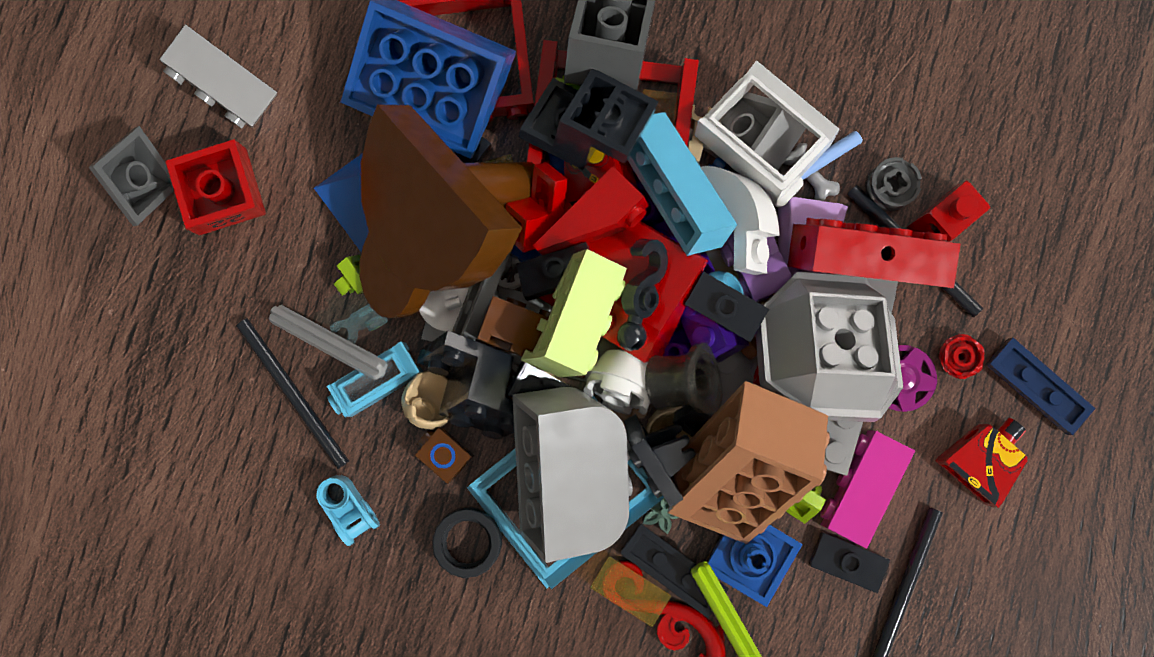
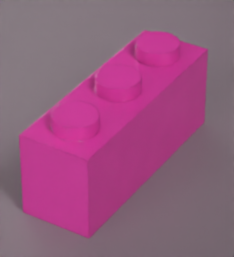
[820,430,915,549]

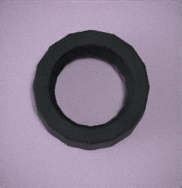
[432,507,502,578]

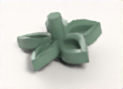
[642,498,679,534]

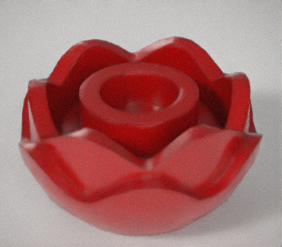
[939,334,984,379]

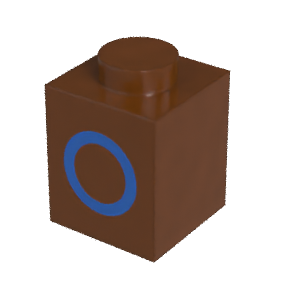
[415,427,474,484]

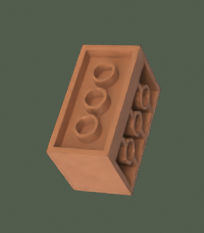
[668,381,830,544]

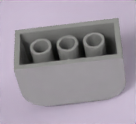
[512,387,633,563]

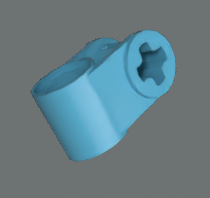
[316,475,380,546]

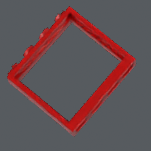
[398,0,534,123]

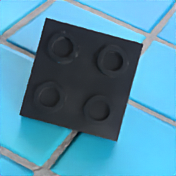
[624,414,696,507]

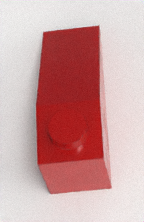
[533,166,649,255]

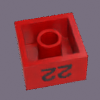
[165,139,266,236]

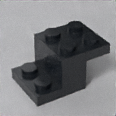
[518,69,659,170]
[417,331,514,439]

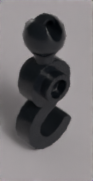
[617,239,668,351]

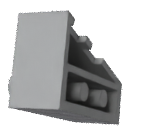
[159,24,277,129]

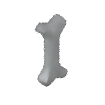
[783,143,840,201]

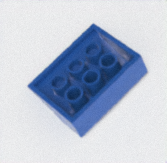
[340,0,516,159]

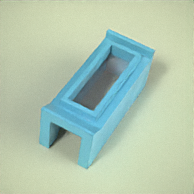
[327,341,423,417]

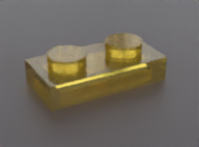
[590,556,671,627]

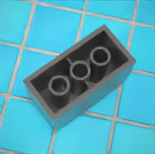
[564,0,656,90]

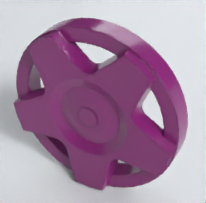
[888,345,937,412]

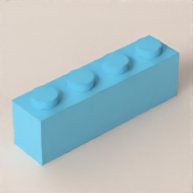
[627,112,737,256]

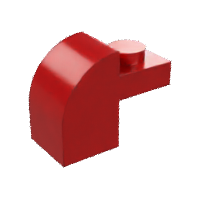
[506,162,572,252]

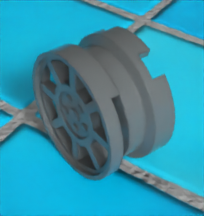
[865,157,922,211]

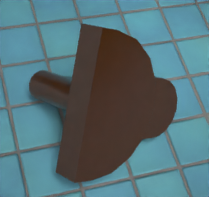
[359,104,535,318]

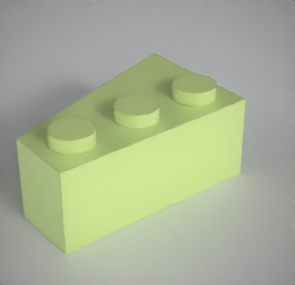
[521,249,627,377]

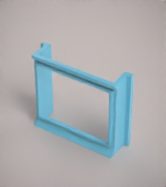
[467,396,664,590]

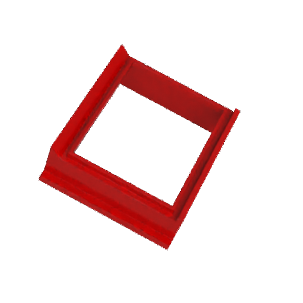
[527,40,699,164]

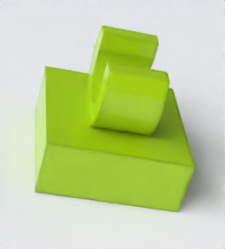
[334,254,363,296]
[786,485,826,524]

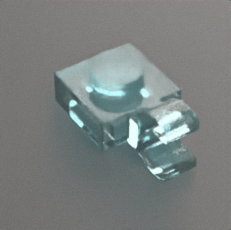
[330,304,388,344]

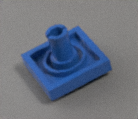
[706,525,803,607]

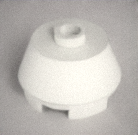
[584,350,655,415]

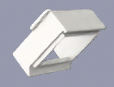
[694,60,840,207]

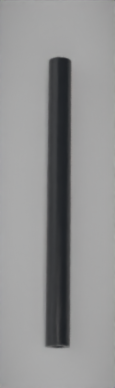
[847,184,983,318]
[236,318,349,469]
[872,507,943,657]

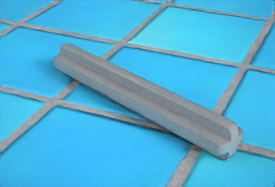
[268,305,388,380]

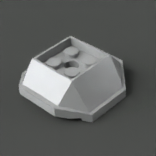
[756,272,903,422]

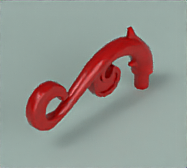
[602,561,726,657]

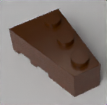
[477,296,585,379]

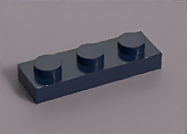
[985,337,1096,435]

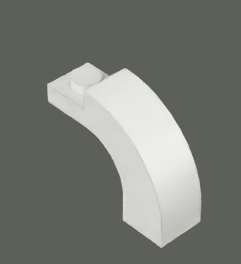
[701,166,780,275]

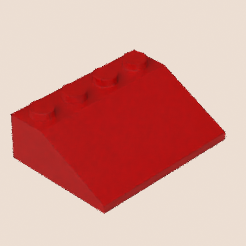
[539,191,708,363]

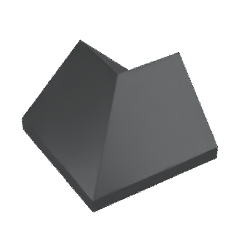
[89,126,174,226]

